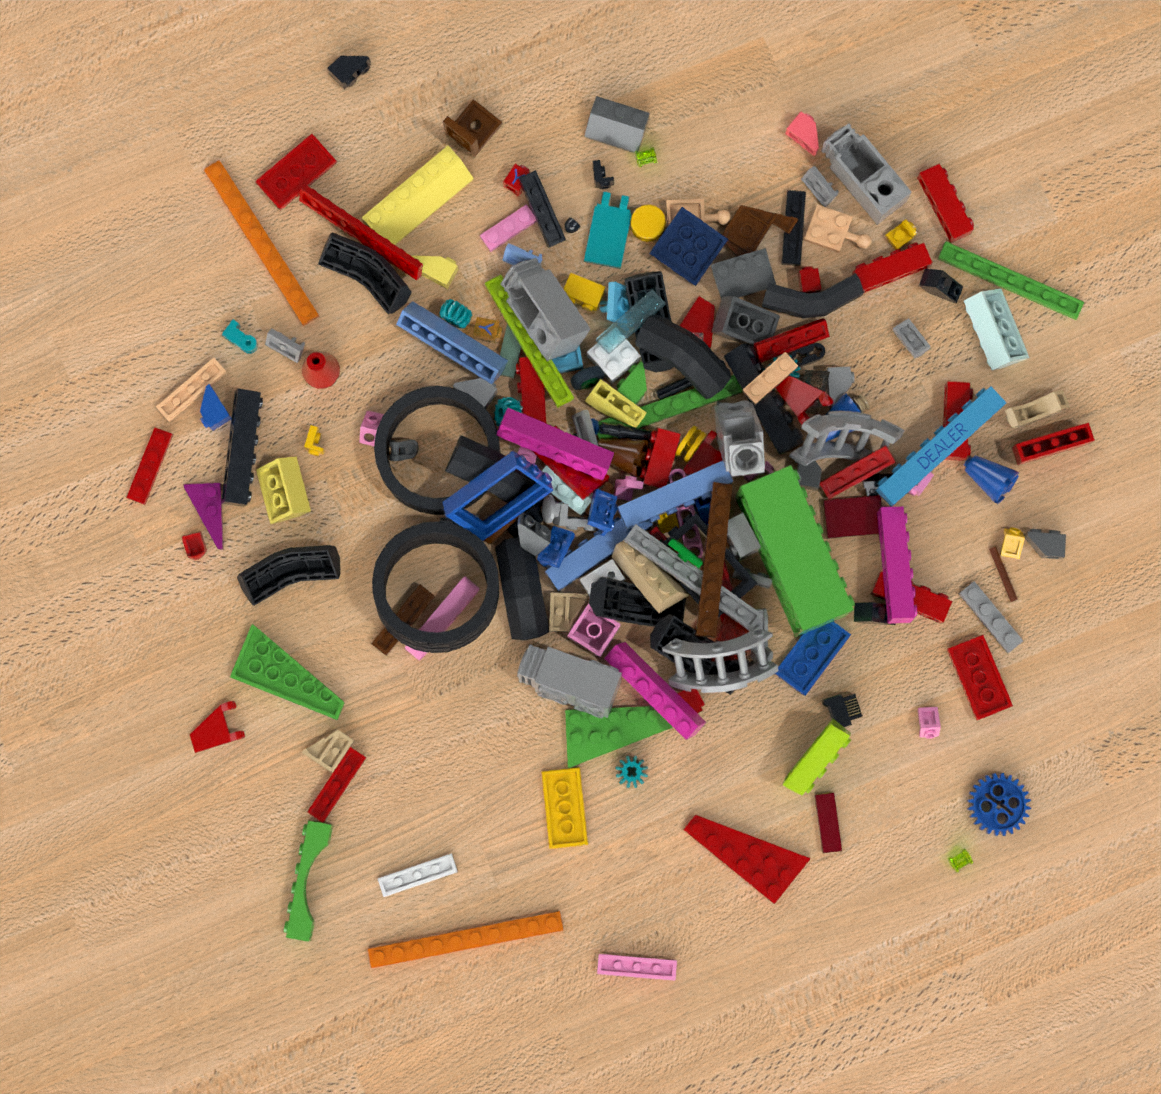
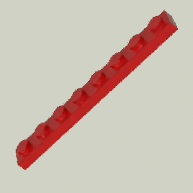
[299,184,423,281]

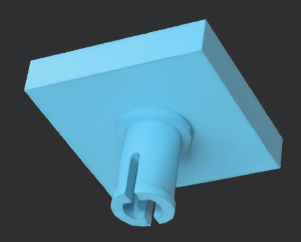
[600,282,633,328]

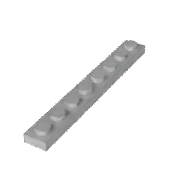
[624,524,762,632]

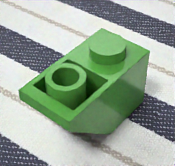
[616,361,647,405]

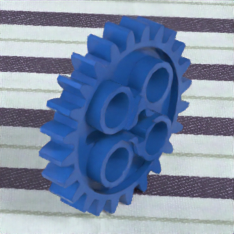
[967,773,1031,836]

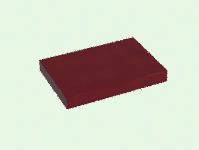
[823,495,882,539]

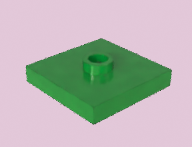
[668,538,703,569]

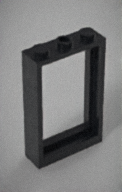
[659,513,758,618]

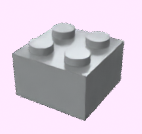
[726,513,761,561]

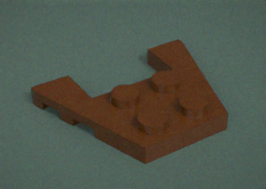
[722,205,798,257]

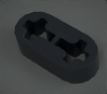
[791,343,826,367]

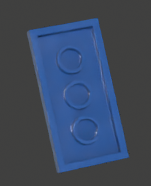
[775,621,851,696]

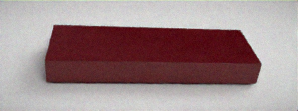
[814,793,842,853]

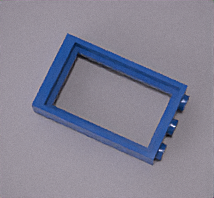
[443,451,554,541]

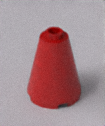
[302,351,340,389]

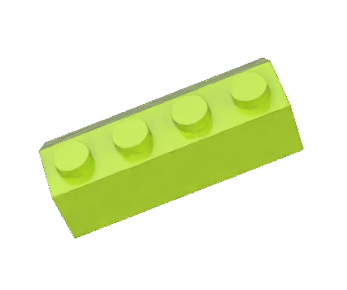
[782,719,851,796]

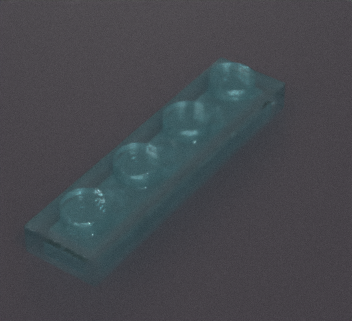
[596,290,665,354]

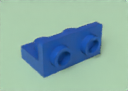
[587,489,618,536]
[537,526,575,568]

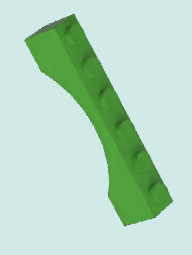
[284,821,333,942]

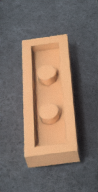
[742,352,798,405]

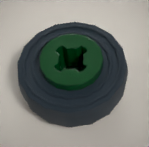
[570,366,604,390]

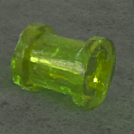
[635,147,657,168]
[948,848,974,873]

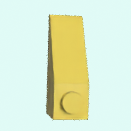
[412,256,458,289]
[585,379,647,428]

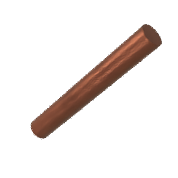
[989,546,1018,602]

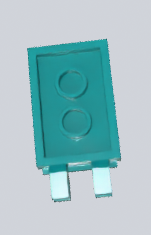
[584,191,632,269]

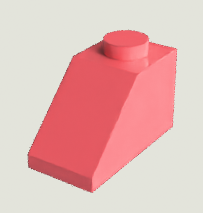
[785,112,819,157]

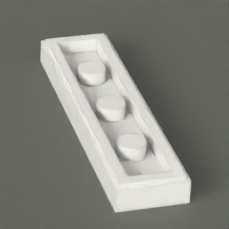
[377,853,458,897]

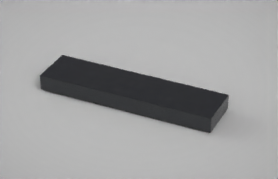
[518,170,566,248]
[781,190,806,266]

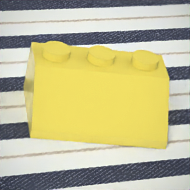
[256,457,311,524]

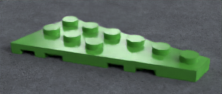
[230,624,345,720]
[565,706,673,768]

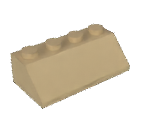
[612,540,689,613]

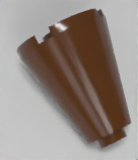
[597,438,649,477]

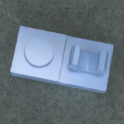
[502,243,542,265]

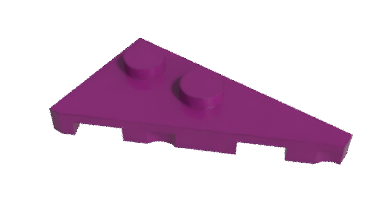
[184,483,224,550]

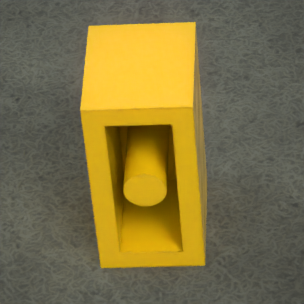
[564,273,606,312]

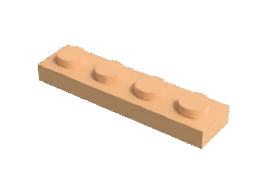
[156,357,227,422]

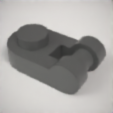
[389,439,418,461]

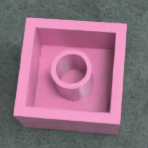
[567,603,621,658]

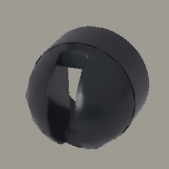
[564,217,581,233]

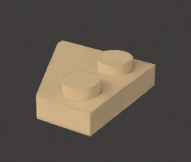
[549,593,588,632]
[302,730,355,773]

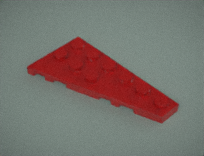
[683,815,811,904]

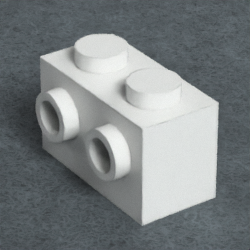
[580,559,625,597]

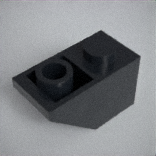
[327,56,371,90]
[919,268,963,304]
[854,602,896,625]

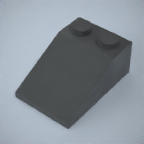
[711,296,780,347]

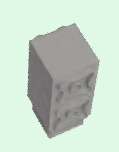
[821,123,912,225]
[501,258,590,361]
[714,401,765,476]
[517,644,621,718]

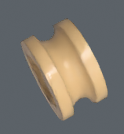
[852,394,870,413]

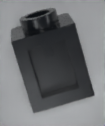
[592,160,614,189]

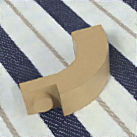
[1005,390,1070,429]

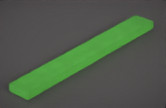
[937,241,1084,320]

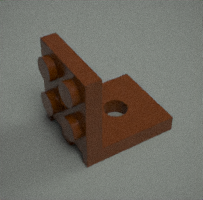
[443,99,503,158]

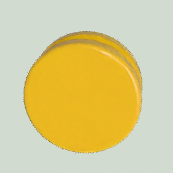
[630,205,666,242]
[675,425,707,463]

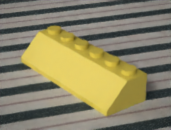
[362,146,474,245]

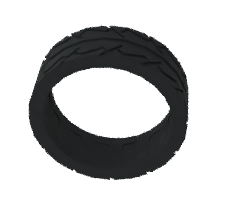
[374,386,501,515]
[372,521,499,653]

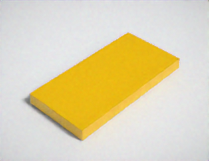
[541,767,588,849]

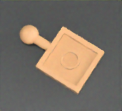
[666,199,731,227]
[804,204,872,253]

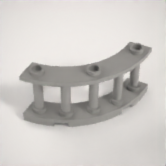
[789,411,905,472]
[662,627,778,693]

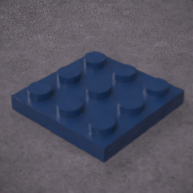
[649,207,728,286]

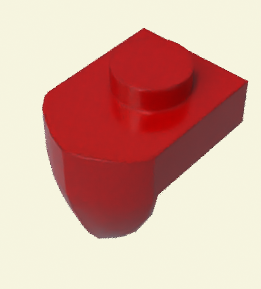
[182,531,207,560]

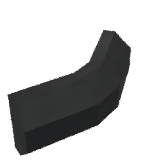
[318,232,412,314]
[624,271,673,373]
[762,273,864,319]
[636,314,731,399]
[445,435,536,503]
[495,537,549,641]
[237,545,341,606]
[589,577,686,627]
[650,614,750,695]

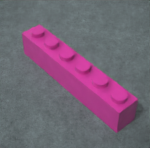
[496,408,614,480]
[877,506,917,624]
[604,642,707,740]

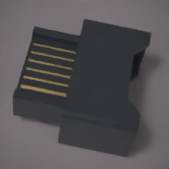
[821,694,863,727]

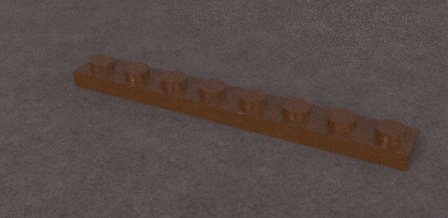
[696,482,733,638]

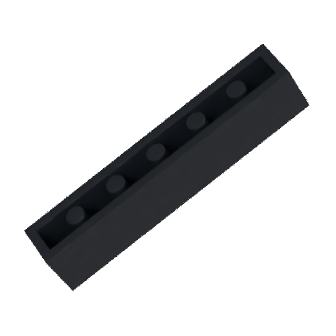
[724,344,804,455]
[221,388,263,507]

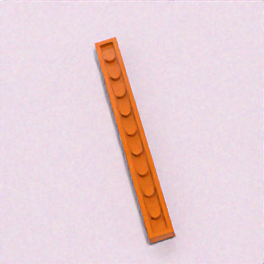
[204,160,319,326]
[368,911,564,968]

